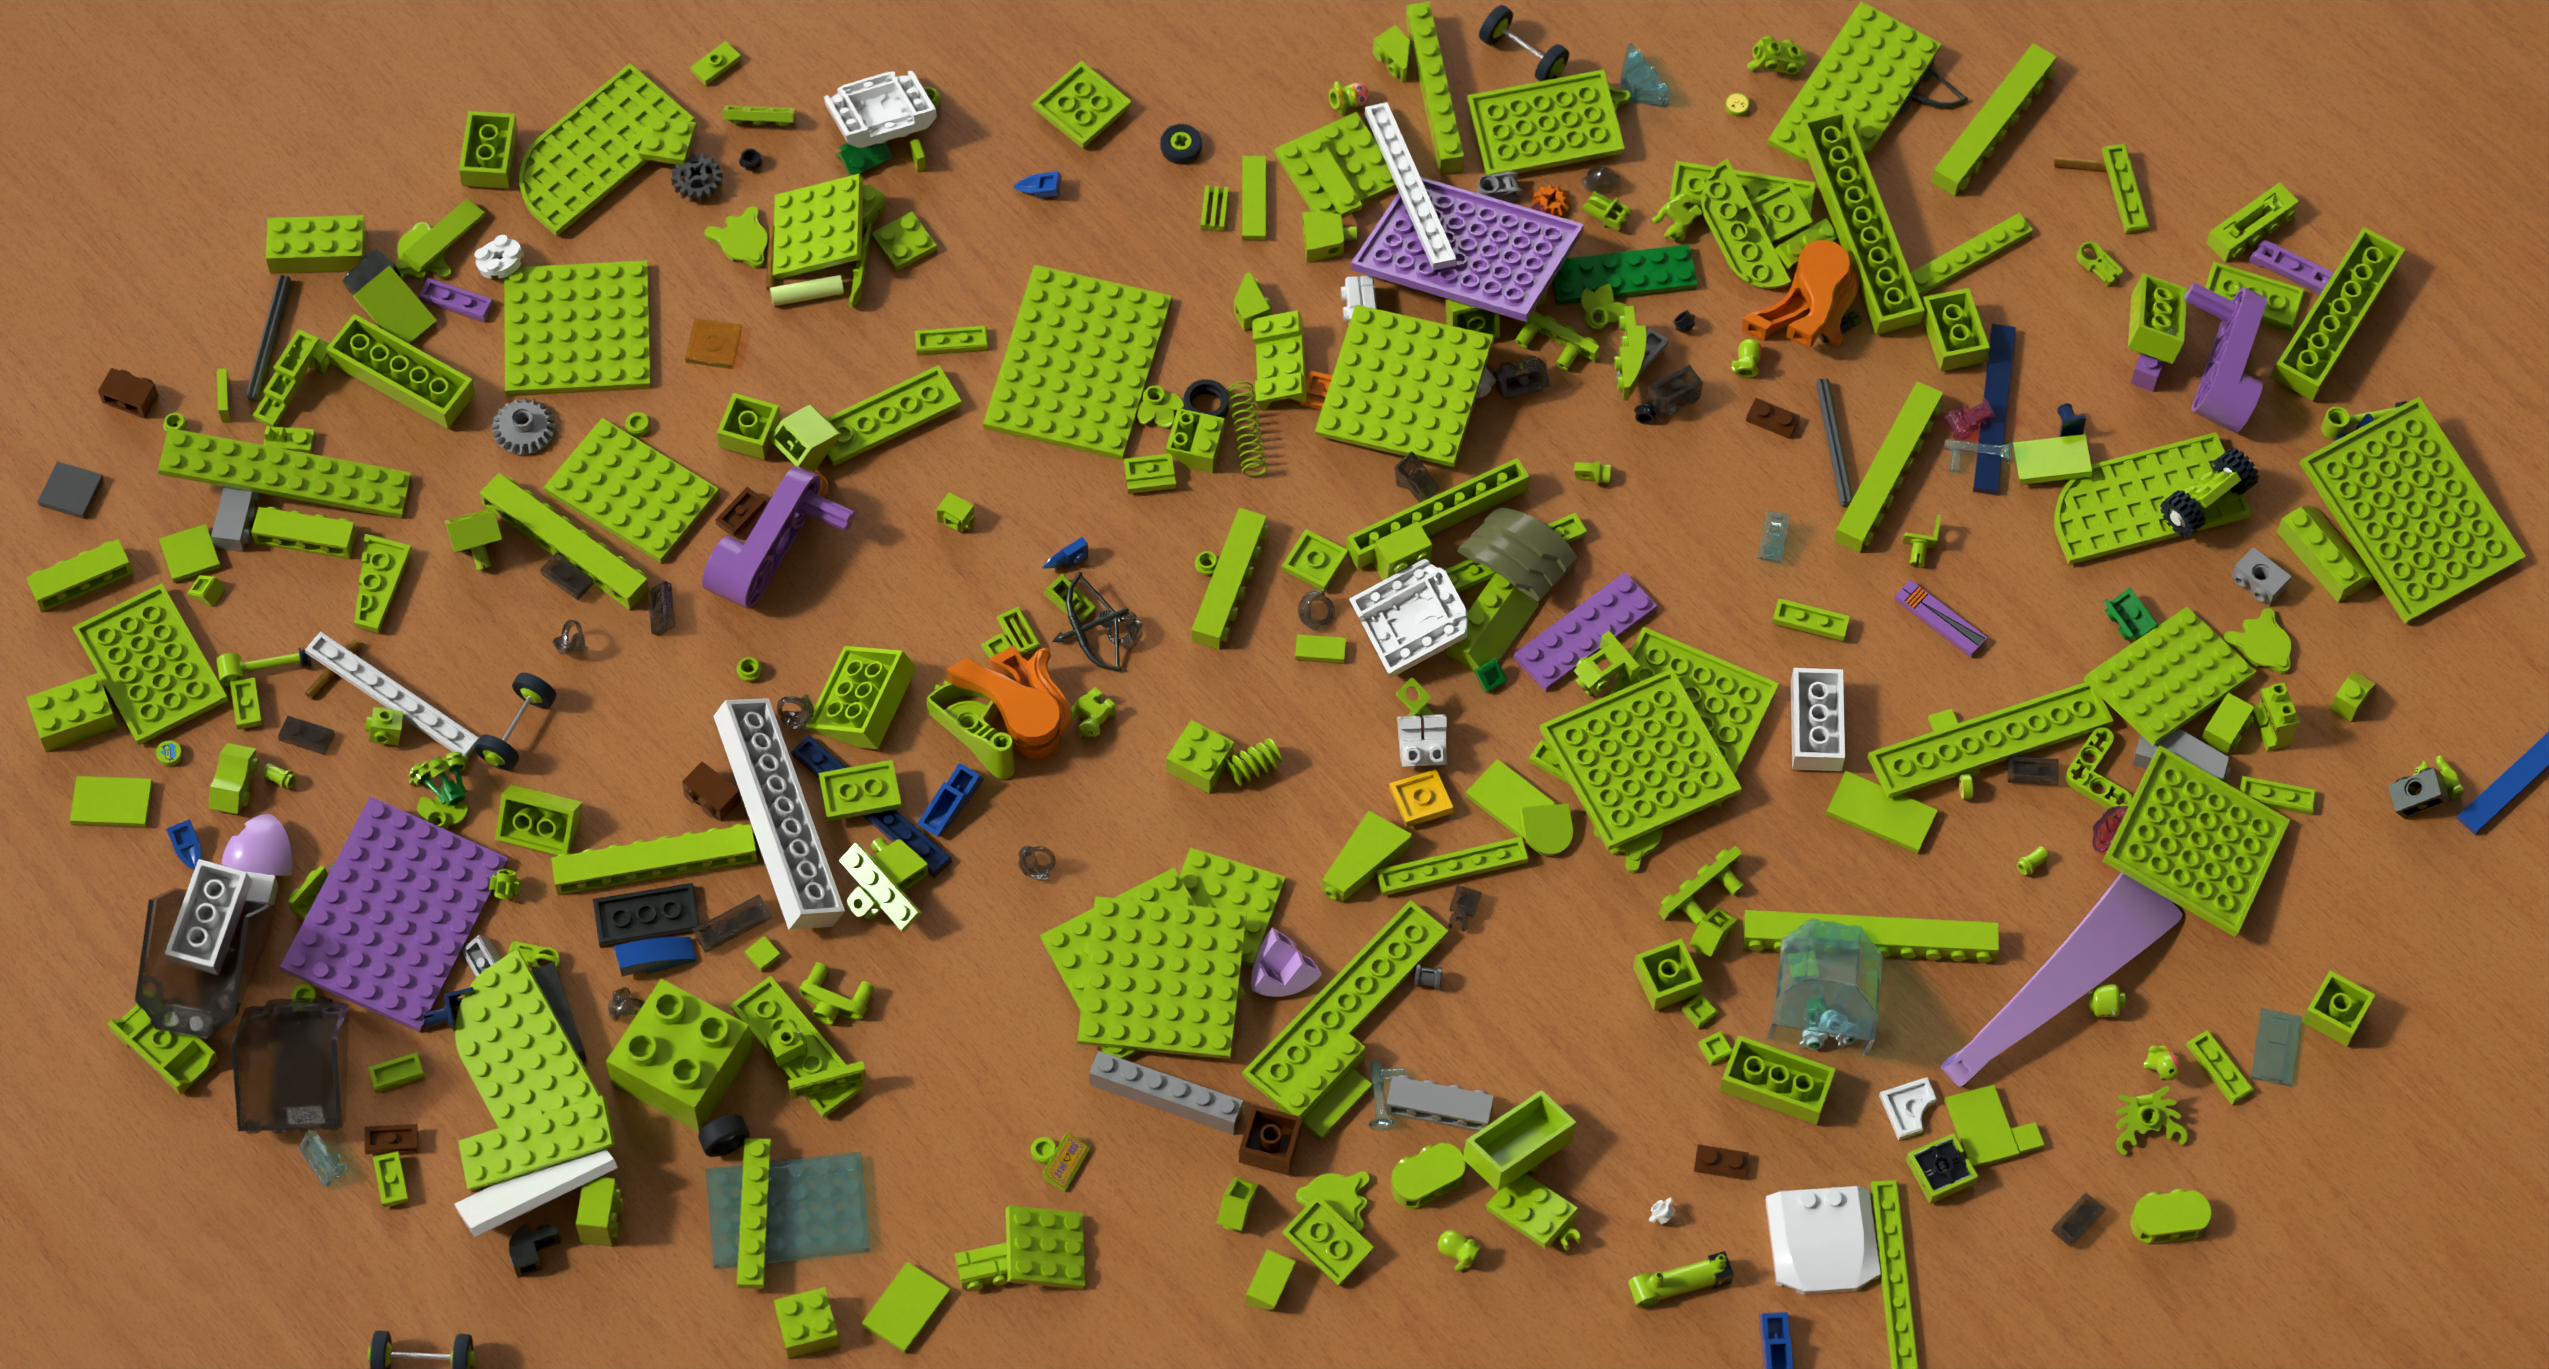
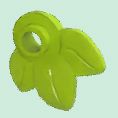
[1581,284,1626,329]
[1137,385,1184,428]
[417,796,468,830]

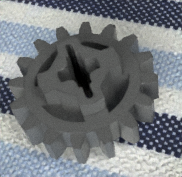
[671,153,723,202]

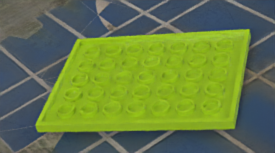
[983,265,1172,460]
[2299,397,2526,624]

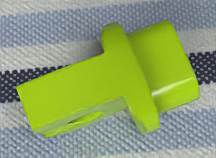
[1574,460,1611,485]

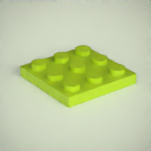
[1032,61,1132,149]
[1006,1205,1085,1289]

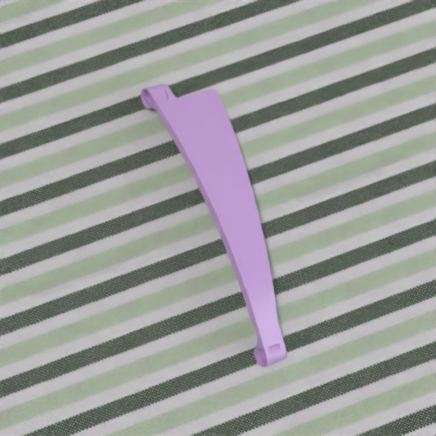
[1941,873,2182,1087]

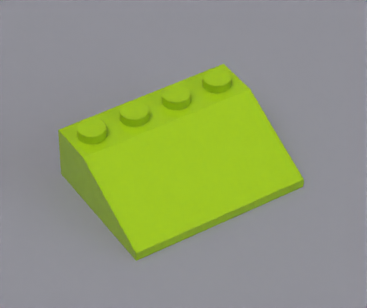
[805,646,917,749]

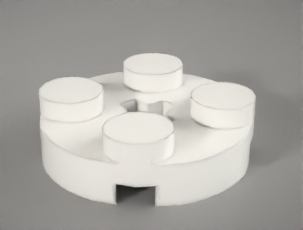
[475,235,524,279]

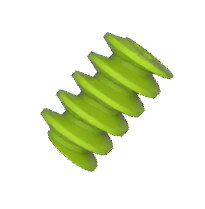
[1226,738,1282,786]

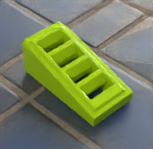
[1043,573,1097,623]

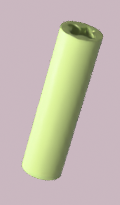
[770,275,844,307]

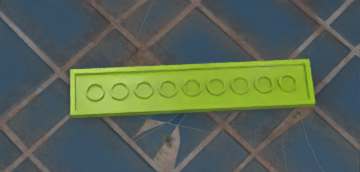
[158,428,411,519]
[1868,682,2114,798]
[1242,900,1449,1106]

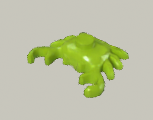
[2116,1086,2188,1155]

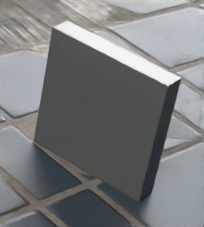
[37,461,104,519]

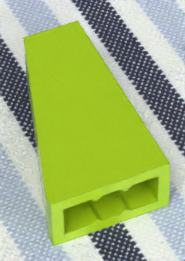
[1322,811,1412,902]

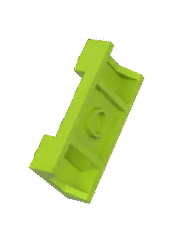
[1252,310,1307,411]
[107,989,218,1095]

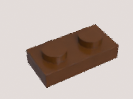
[1746,398,1800,439]
[715,487,766,537]
[365,1124,418,1154]
[1694,1144,1749,1180]

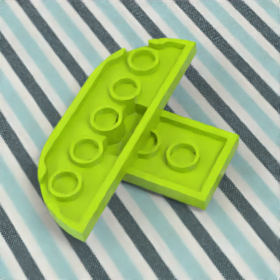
[1701,158,1813,289]

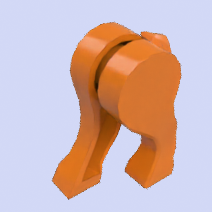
[1741,240,1859,348]
[947,646,1072,759]

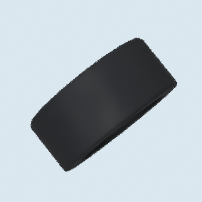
[1184,379,1229,418]
[698,1114,750,1157]

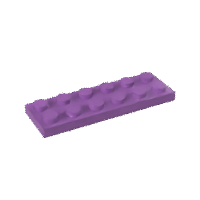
[1513,572,1657,692]

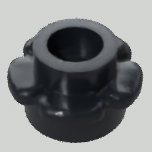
[739,149,762,171]
[1673,311,1695,332]
[1634,403,1658,424]

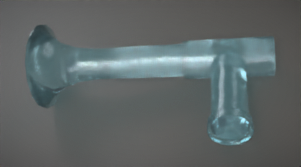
[1944,439,2013,473]
[1369,1060,1406,1131]

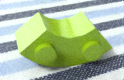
[209,743,259,814]

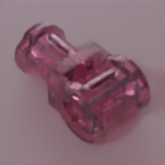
[1944,398,1996,441]

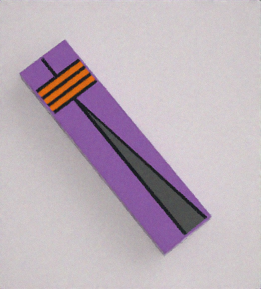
[1894,580,1987,657]

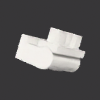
[1397,714,1447,767]

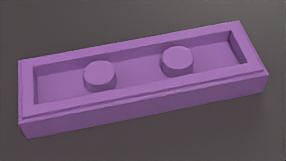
[418,278,494,323]

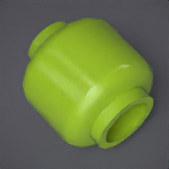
[2089,984,2125,1017]

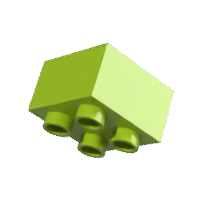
[606,979,753,1132]

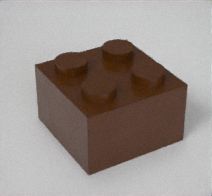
[1239,1105,1303,1175]

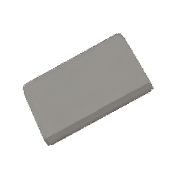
[461,935,501,978]

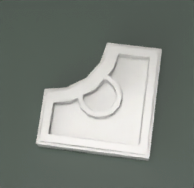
[1879,1077,1937,1141]

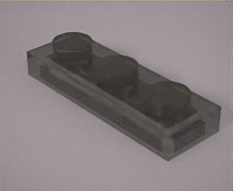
[692,894,772,953]

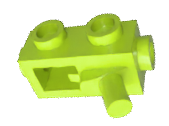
[1747,36,1807,75]

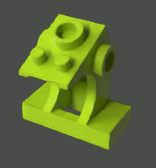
[1574,631,1640,697]

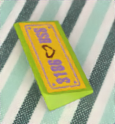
[1043,1132,1090,1191]

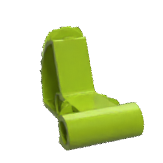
[927,680,1015,779]

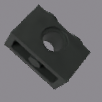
[2388,768,2450,819]

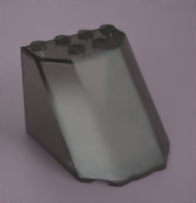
[135,888,274,1038]
[231,997,349,1134]

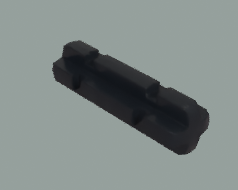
[1818,311,1861,343]

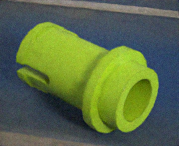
[262,763,296,789]
[2017,846,2049,875]

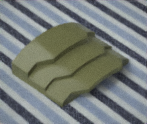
[1457,508,1578,602]

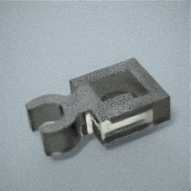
[1449,885,1481,932]

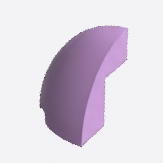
[221,814,293,876]
[1251,928,1322,997]

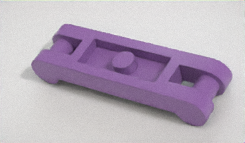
[2249,240,2334,296]

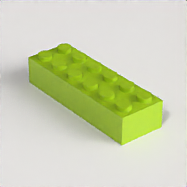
[326,314,476,429]

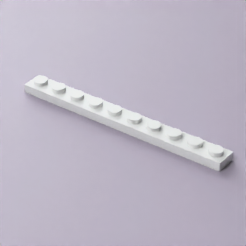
[1365,103,1456,270]

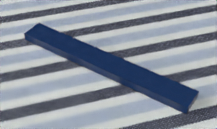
[1973,324,2016,495]
[791,735,952,878]

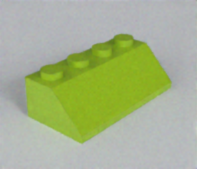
[2277,506,2375,603]
[1446,572,1539,671]

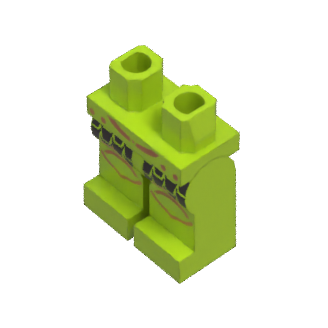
[2252,683,2300,752]

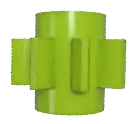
[489,869,522,899]

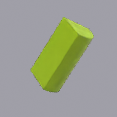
[1245,1249,1296,1310]

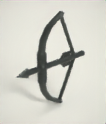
[1899,58,1968,114]
[1052,572,1129,671]

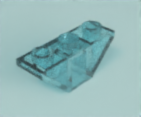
[1620,43,1671,108]

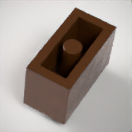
[98,368,158,419]
[682,761,741,821]

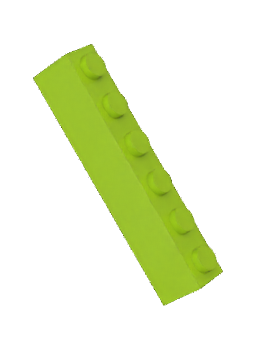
[1191,508,1270,649]

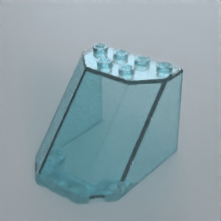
[1766,918,1883,1055]

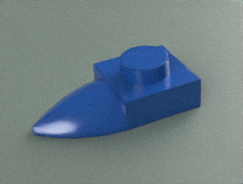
[1014,171,1062,198]
[1042,537,1088,569]
[166,819,201,870]

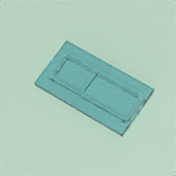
[2251,1008,2302,1087]

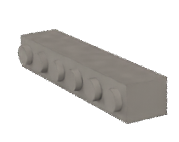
[1089,1051,1243,1135]

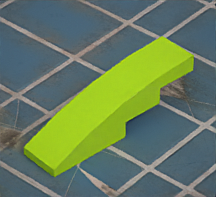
[253,329,320,427]

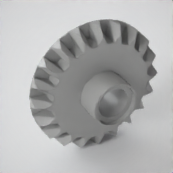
[492,398,556,455]

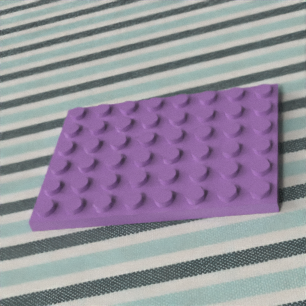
[1351,177,1584,322]
[280,796,508,1033]

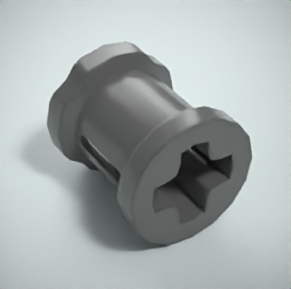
[1414,964,1442,990]

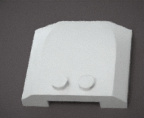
[824,71,937,148]
[1349,559,1468,678]
[1765,1186,1881,1295]

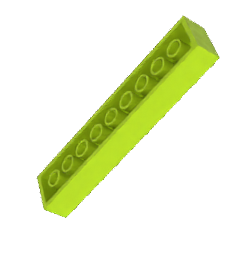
[1798,109,1925,335]

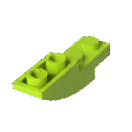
[1614,306,1646,400]

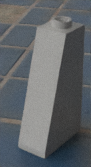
[2132,729,2231,782]

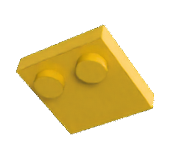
[1389,769,1454,827]

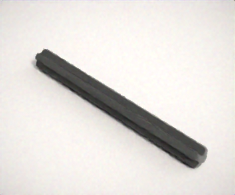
[246,275,291,401]
[1816,378,1853,506]

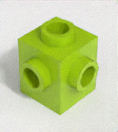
[365,707,403,746]

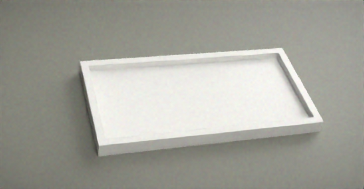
[454,1149,618,1237]

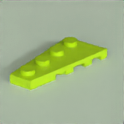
[354,534,412,633]

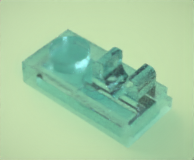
[1757,510,1790,563]
[298,1130,347,1187]

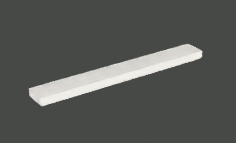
[305,631,479,757]

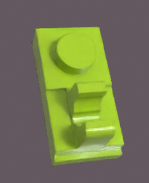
[264,426,316,454]

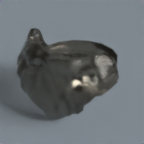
[1582,167,1621,194]
[1297,590,1335,630]
[1107,612,1143,650]
[553,620,588,657]
[777,694,814,729]
[1018,845,1056,880]
[608,987,645,1021]

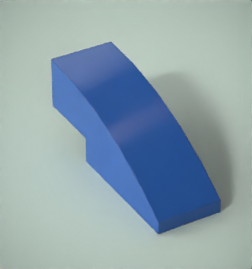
[917,762,984,837]
[614,937,697,977]
[1759,1312,1793,1369]

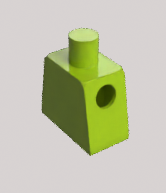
[1302,212,1357,262]
[871,837,929,891]

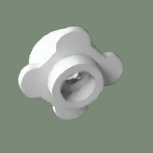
[1649,1198,1675,1224]

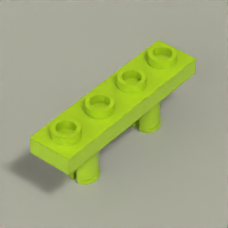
[1513,309,1600,371]
[1658,845,1744,926]

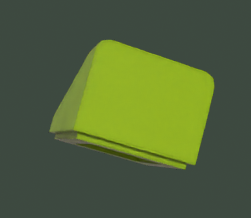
[187,575,225,606]

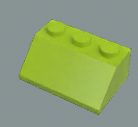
[495,784,583,855]

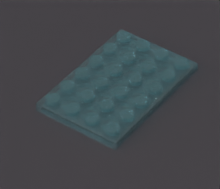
[705,1152,870,1269]

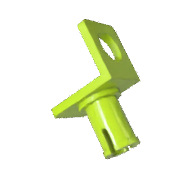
[1903,515,1941,568]
[1396,678,1435,723]

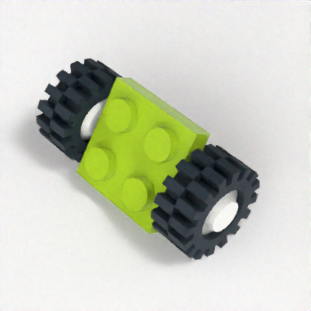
[2160,448,2259,537]

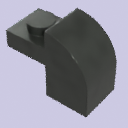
[509,1223,561,1277]

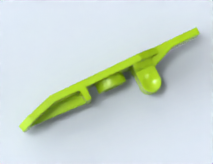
[849,222,872,308]

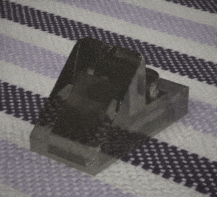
[1394,451,1441,503]

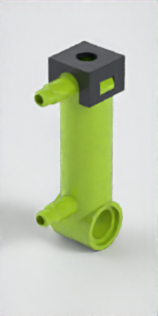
[1628,1251,1734,1308]

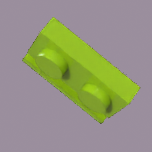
[1124,454,1176,494]

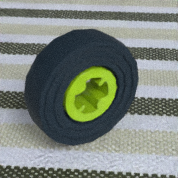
[1160,124,1202,164]

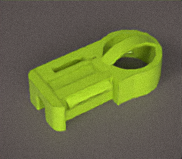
[2076,241,2123,287]
[507,941,561,971]

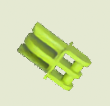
[1582,191,1632,231]

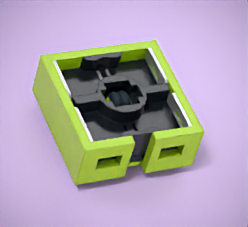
[1906,1133,1978,1204]

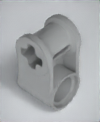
[1476,171,1523,202]

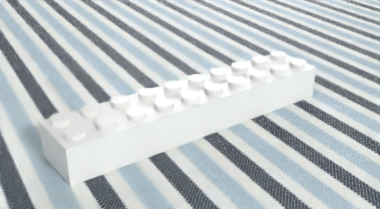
[713,698,845,930]

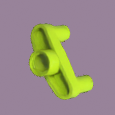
[799,962,875,1025]

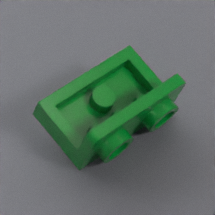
[835,142,893,176]
[2103,587,2158,642]

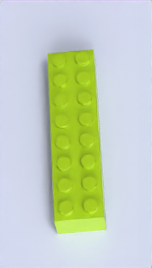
[2271,227,2405,401]

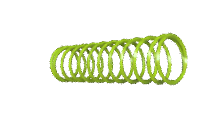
[1228,381,1268,476]

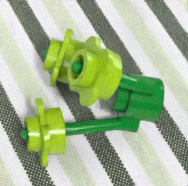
[409,752,469,806]

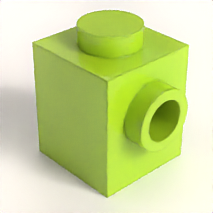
[765,1023,807,1067]

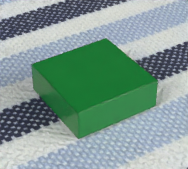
[1474,658,1507,693]

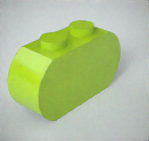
[1391,1143,1465,1209]
[2130,1189,2211,1245]

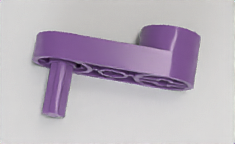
[2184,282,2267,433]
[702,466,855,609]

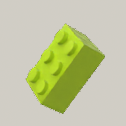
[459,111,518,189]
[1922,288,1990,372]
[26,673,118,752]

